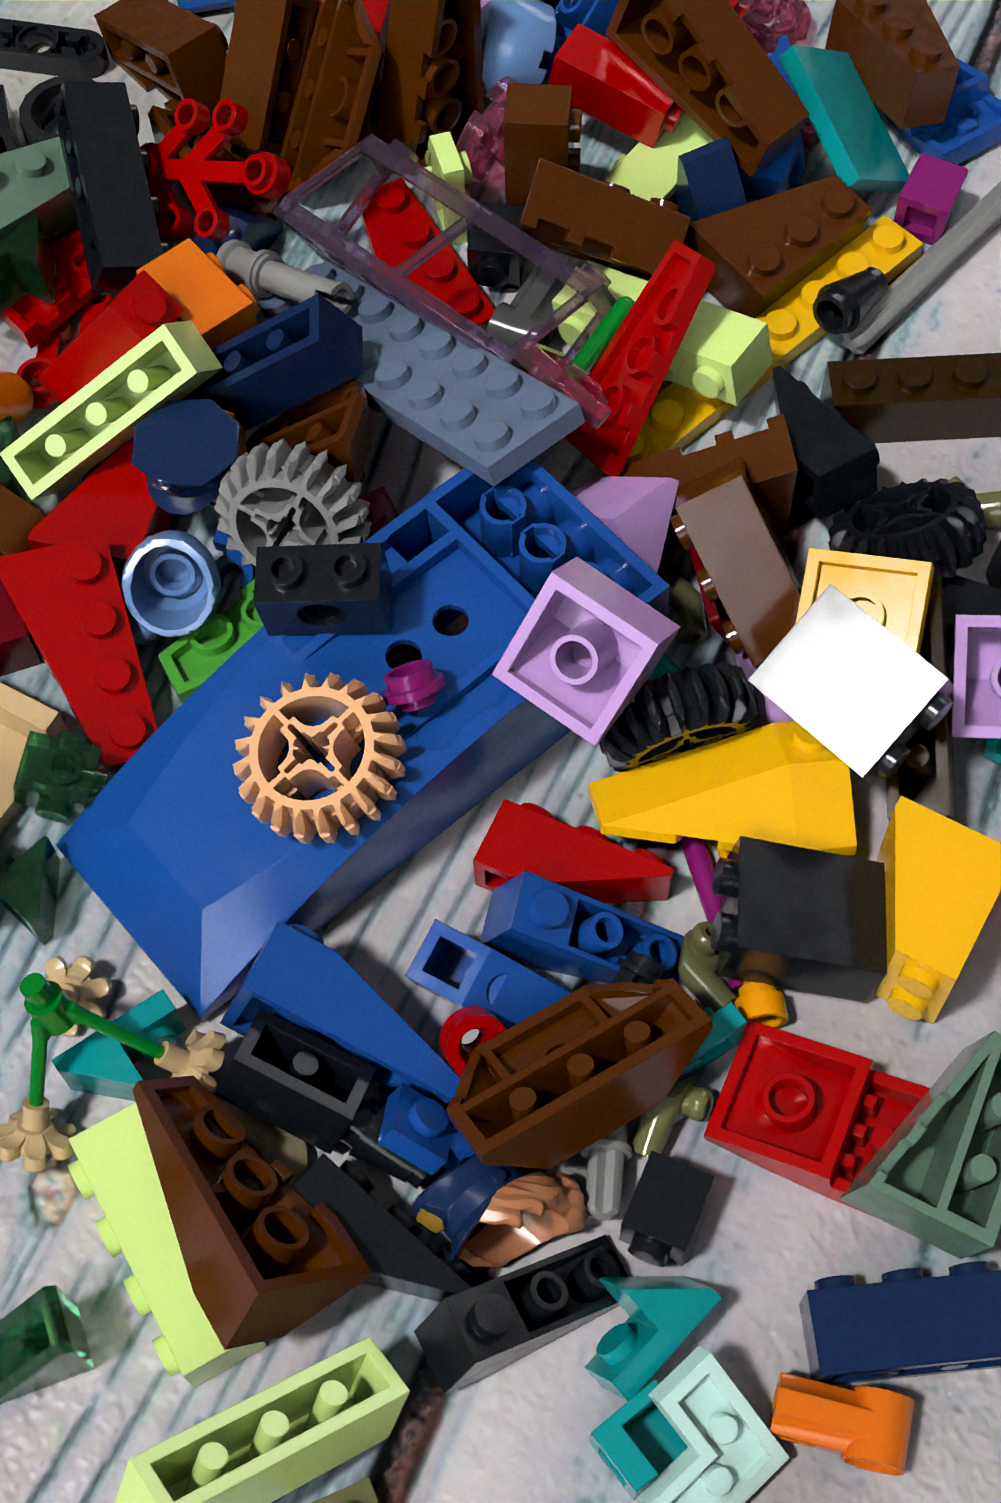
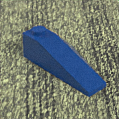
[220,921,460,1109]

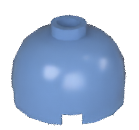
[481,0,556,99]

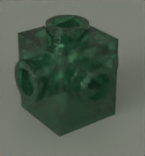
[13,730,110,823]

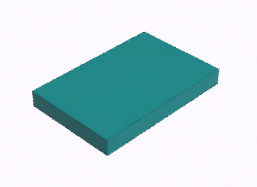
[780,45,909,193]

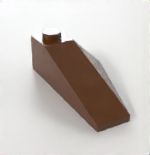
[132,1075,371,1350]

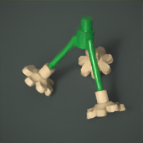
[0,955,226,1172]

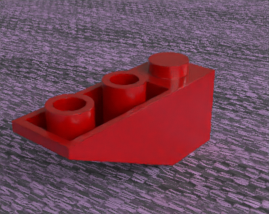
[473,799,674,904]

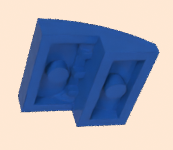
[881,58,1001,165]

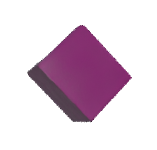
[893,153,969,245]

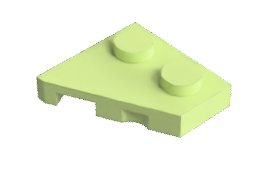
[422,131,474,246]

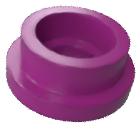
[382,659,445,712]

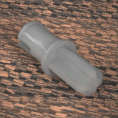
[580,1124,633,1220]

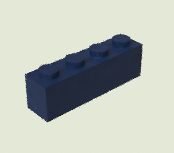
[182,293,363,431]
[799,1261,1001,1385]

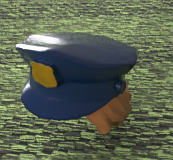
[131,399,248,515]
[413,1153,588,1268]

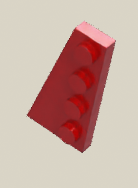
[357,177,495,342]
[0,219,175,349]
[564,239,717,477]

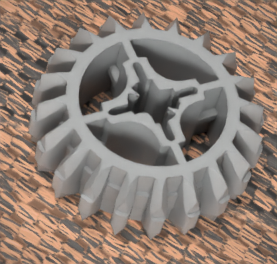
[214,438,372,567]

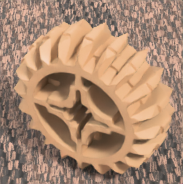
[232,672,407,845]

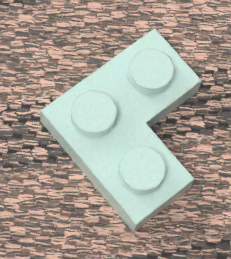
[637,1346,790,1503]

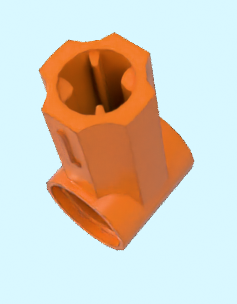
[768,1372,915,1476]

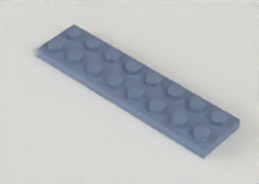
[255,260,585,486]

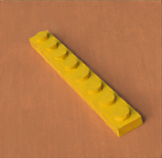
[589,215,924,476]

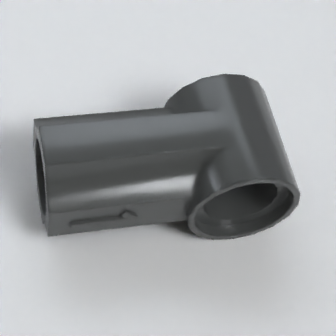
[485,261,572,366]

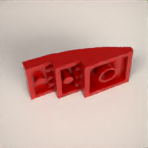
[704,1020,930,1217]

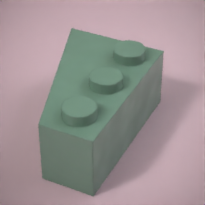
[839,1031,1001,1259]

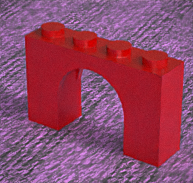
[548,0,750,148]

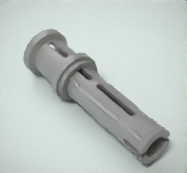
[216,239,354,314]

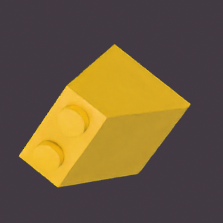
[876,796,1001,1024]

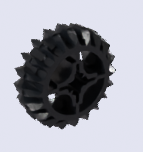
[828,478,987,578]
[599,663,761,772]

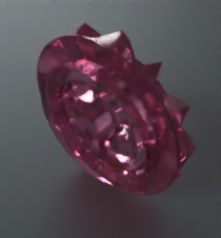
[744,0,811,53]

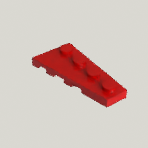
[0,534,158,772]

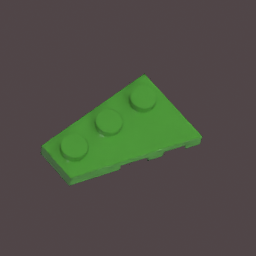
[158,579,264,705]

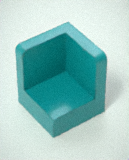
[589,1379,688,1501]

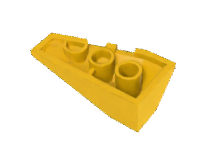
[588,721,857,856]

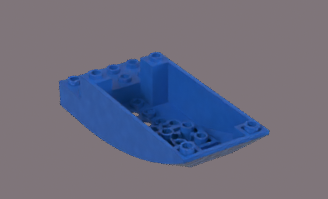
[56,459,670,1021]

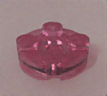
[456,76,519,181]

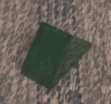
[0,1285,94,1404]

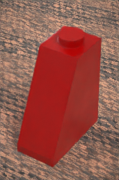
[36,269,185,404]
[27,441,175,584]

